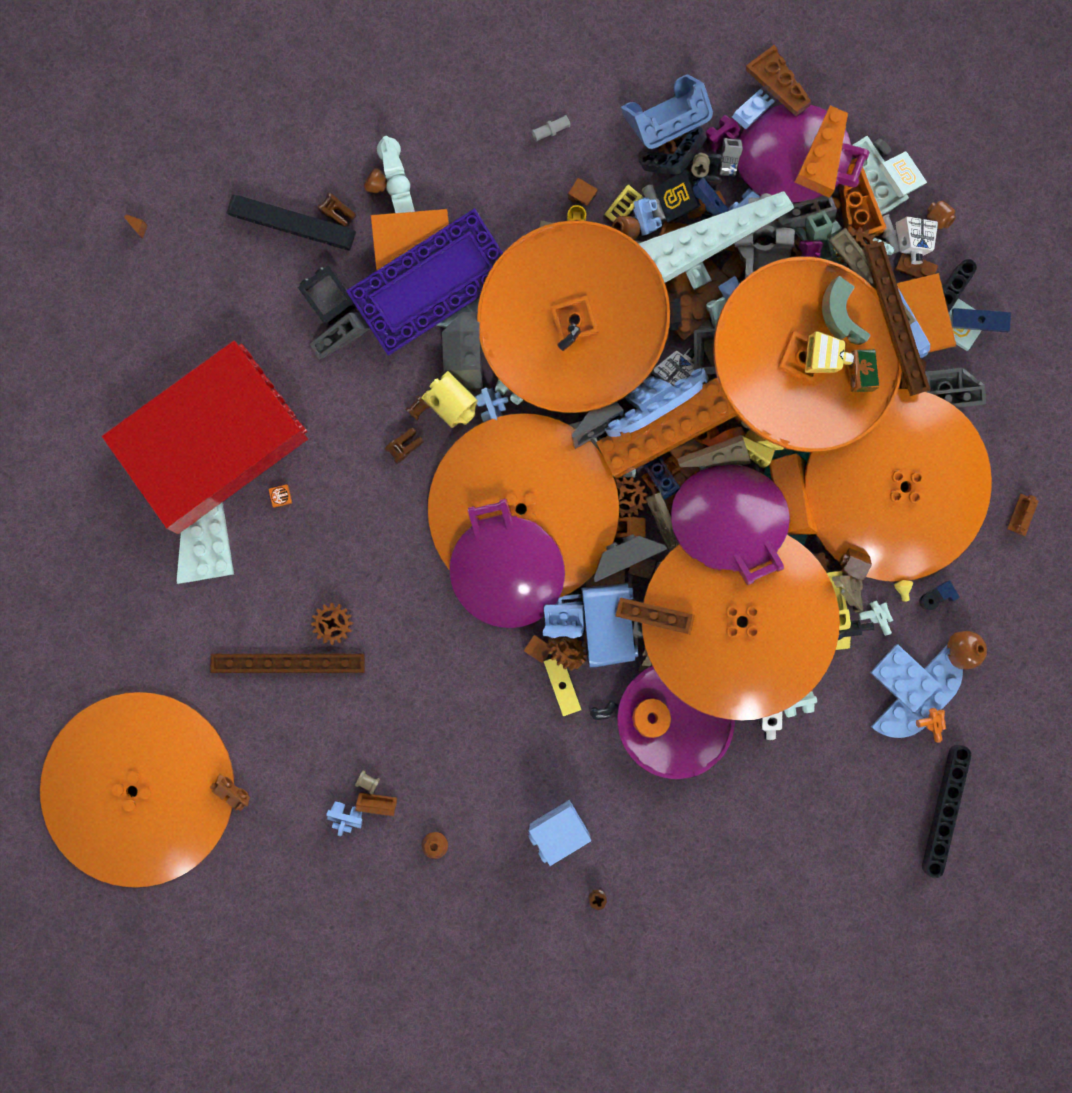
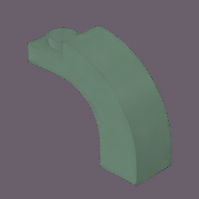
[806,210,841,265]
[822,276,871,345]

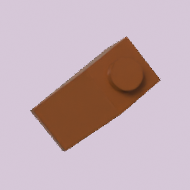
[615,517,646,538]

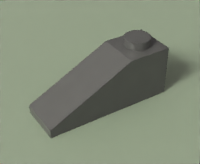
[777,196,837,227]
[310,312,370,360]
[572,402,624,449]

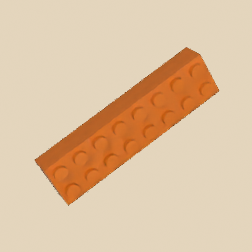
[596,378,737,478]

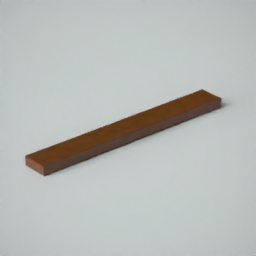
[863,241,931,396]
[210,654,365,673]

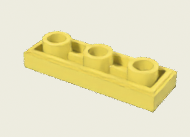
[544,659,581,716]

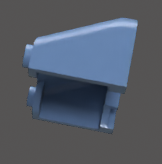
[621,74,713,149]
[581,583,638,668]

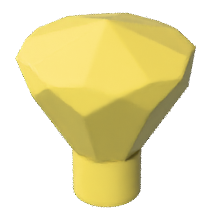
[894,580,913,601]

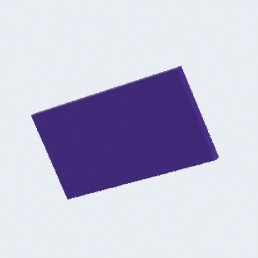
[346,208,503,356]

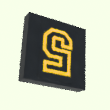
[655,170,701,223]

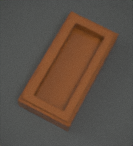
[355,793,397,816]

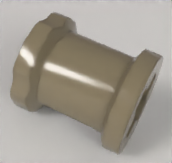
[691,153,710,178]
[355,770,380,794]

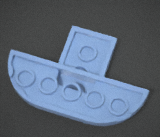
[605,368,709,437]
[870,644,963,738]

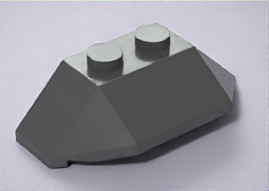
[442,312,483,389]
[925,368,986,408]
[594,534,667,582]

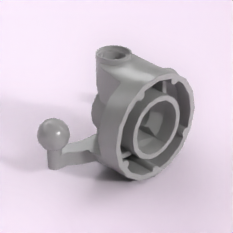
[735,193,795,279]

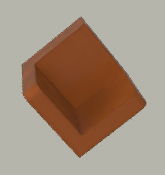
[568,178,598,205]
[524,635,550,663]

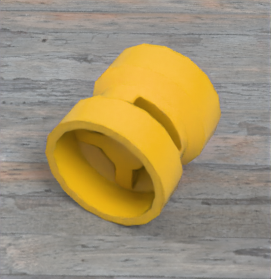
[567,205,586,221]

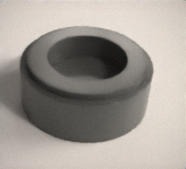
[873,138,891,157]

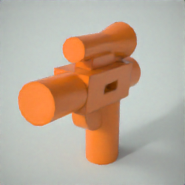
[916,708,946,743]

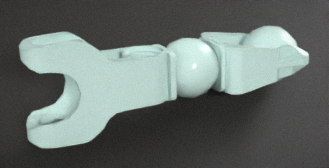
[377,136,415,213]

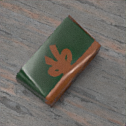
[848,349,879,392]

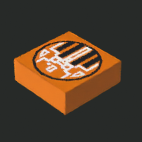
[269,484,292,508]

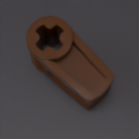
[317,192,356,227]
[385,427,424,464]

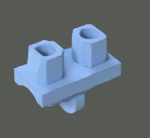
[633,197,662,236]
[475,388,508,422]
[326,802,362,836]

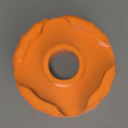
[632,699,671,738]

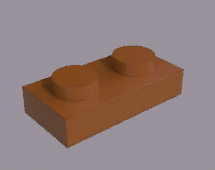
[895,253,938,279]

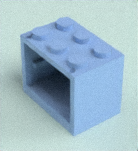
[528,800,591,866]

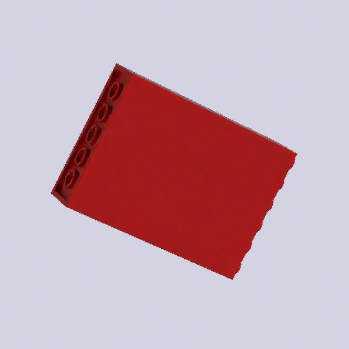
[102,340,308,534]

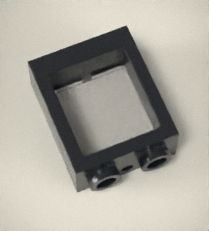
[298,265,356,327]

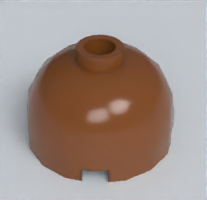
[947,631,987,670]

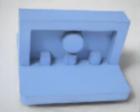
[543,605,585,638]

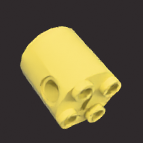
[421,371,478,428]

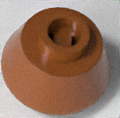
[364,168,387,193]
[422,832,448,859]

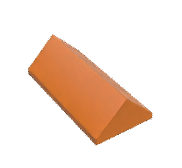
[769,454,818,535]

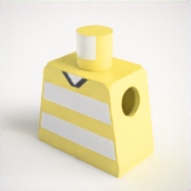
[805,332,854,373]

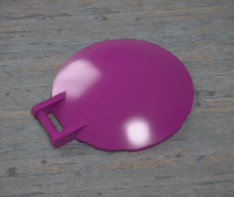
[737,105,870,204]
[671,464,790,585]
[450,499,565,628]
[618,666,735,779]

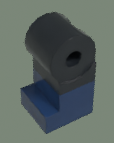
[919,581,960,610]

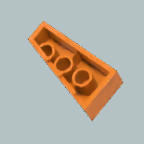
[795,105,848,198]
[839,158,887,240]

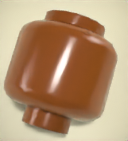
[927,201,956,229]
[612,216,640,240]

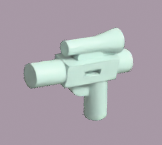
[858,600,893,636]

